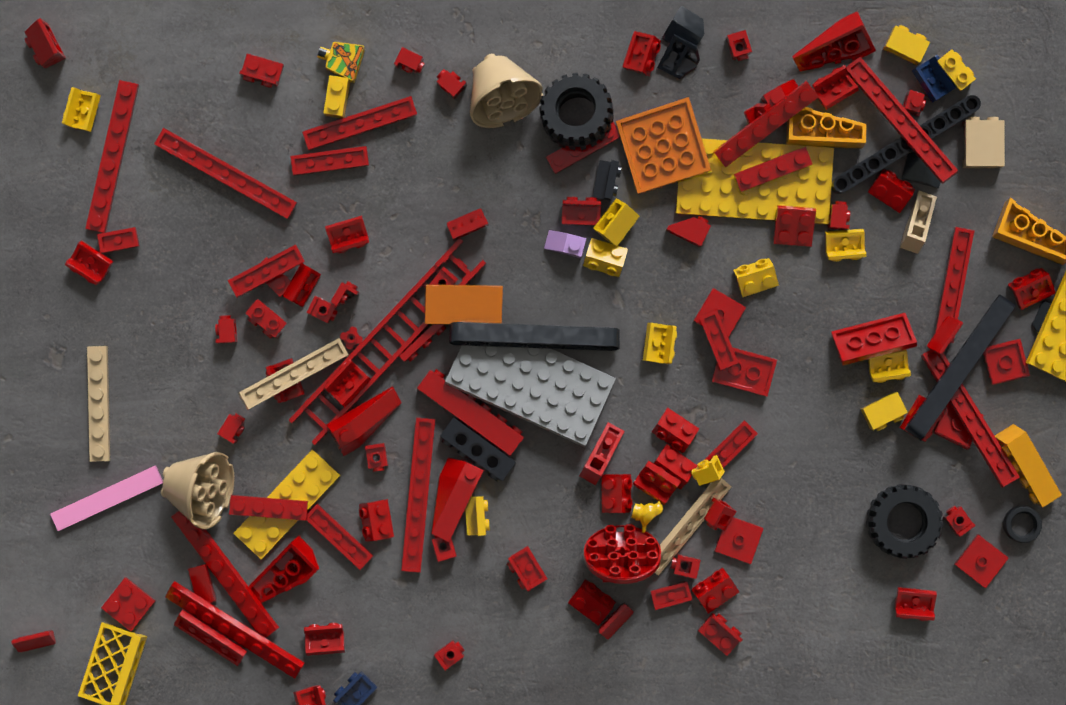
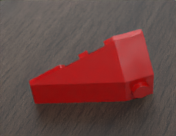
[792,11,876,71]
[326,386,402,456]
[432,458,484,543]
[249,536,319,603]

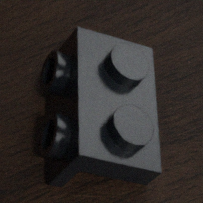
[593,160,622,201]

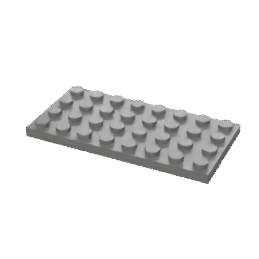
[445,346,616,448]

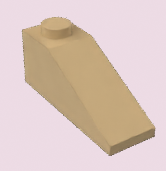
[900,191,937,254]

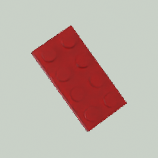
[831,313,917,366]

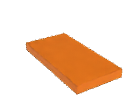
[424,285,503,324]

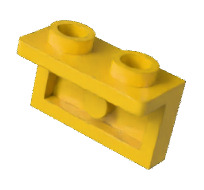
[937,49,976,91]
[62,87,101,132]
[825,229,866,262]
[583,238,628,277]
[733,258,779,297]
[643,323,677,364]
[868,350,911,383]
[465,496,490,536]

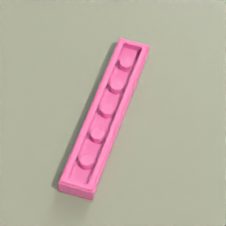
[50,466,163,531]

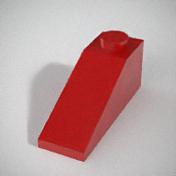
[579,422,625,485]

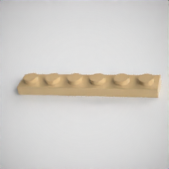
[238,338,348,410]
[87,346,110,462]
[655,478,731,576]

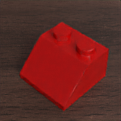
[24,18,66,69]

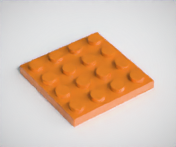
[616,97,712,194]

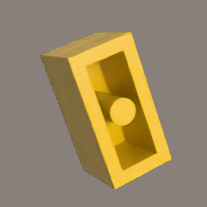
[883,25,930,65]
[323,75,350,119]
[593,198,640,246]
[861,392,908,431]

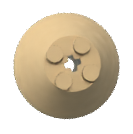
[470,54,543,128]
[161,452,234,529]

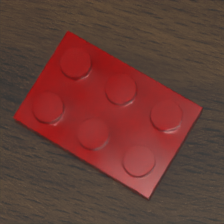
[711,347,777,397]

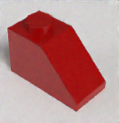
[761,79,799,107]
[666,216,711,248]

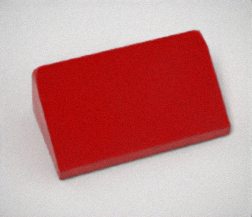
[283,263,321,307]
[927,316,963,355]
[188,564,217,603]
[598,603,634,639]
[11,630,56,652]

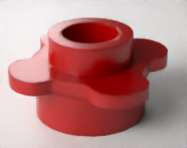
[340,327,363,349]

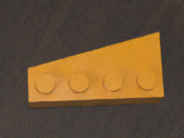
[786,107,866,149]
[992,197,1066,265]
[995,424,1062,508]

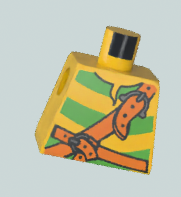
[317,42,365,83]

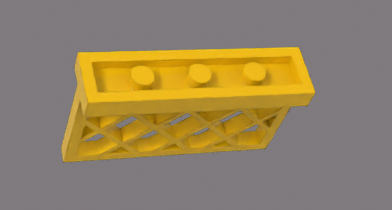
[78,622,147,705]

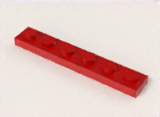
[713,81,818,168]
[302,96,418,150]
[934,227,975,343]

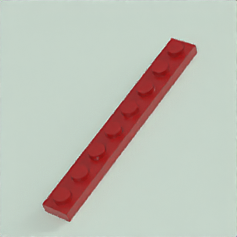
[846,57,958,184]
[85,80,139,233]
[154,128,297,219]
[921,350,1020,488]
[401,417,436,573]
[171,511,279,638]
[165,581,304,679]

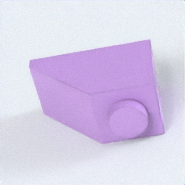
[544,230,586,258]

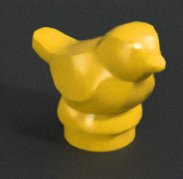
[631,501,663,533]

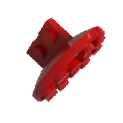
[584,524,661,584]

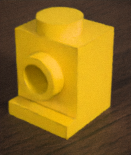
[692,455,725,486]

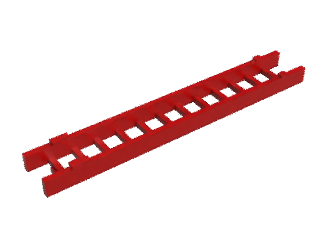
[289,238,486,445]

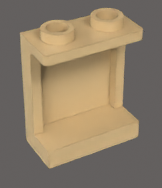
[962,117,1005,168]

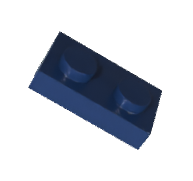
[912,55,956,103]
[333,671,377,705]

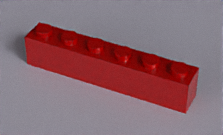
[417,369,524,456]

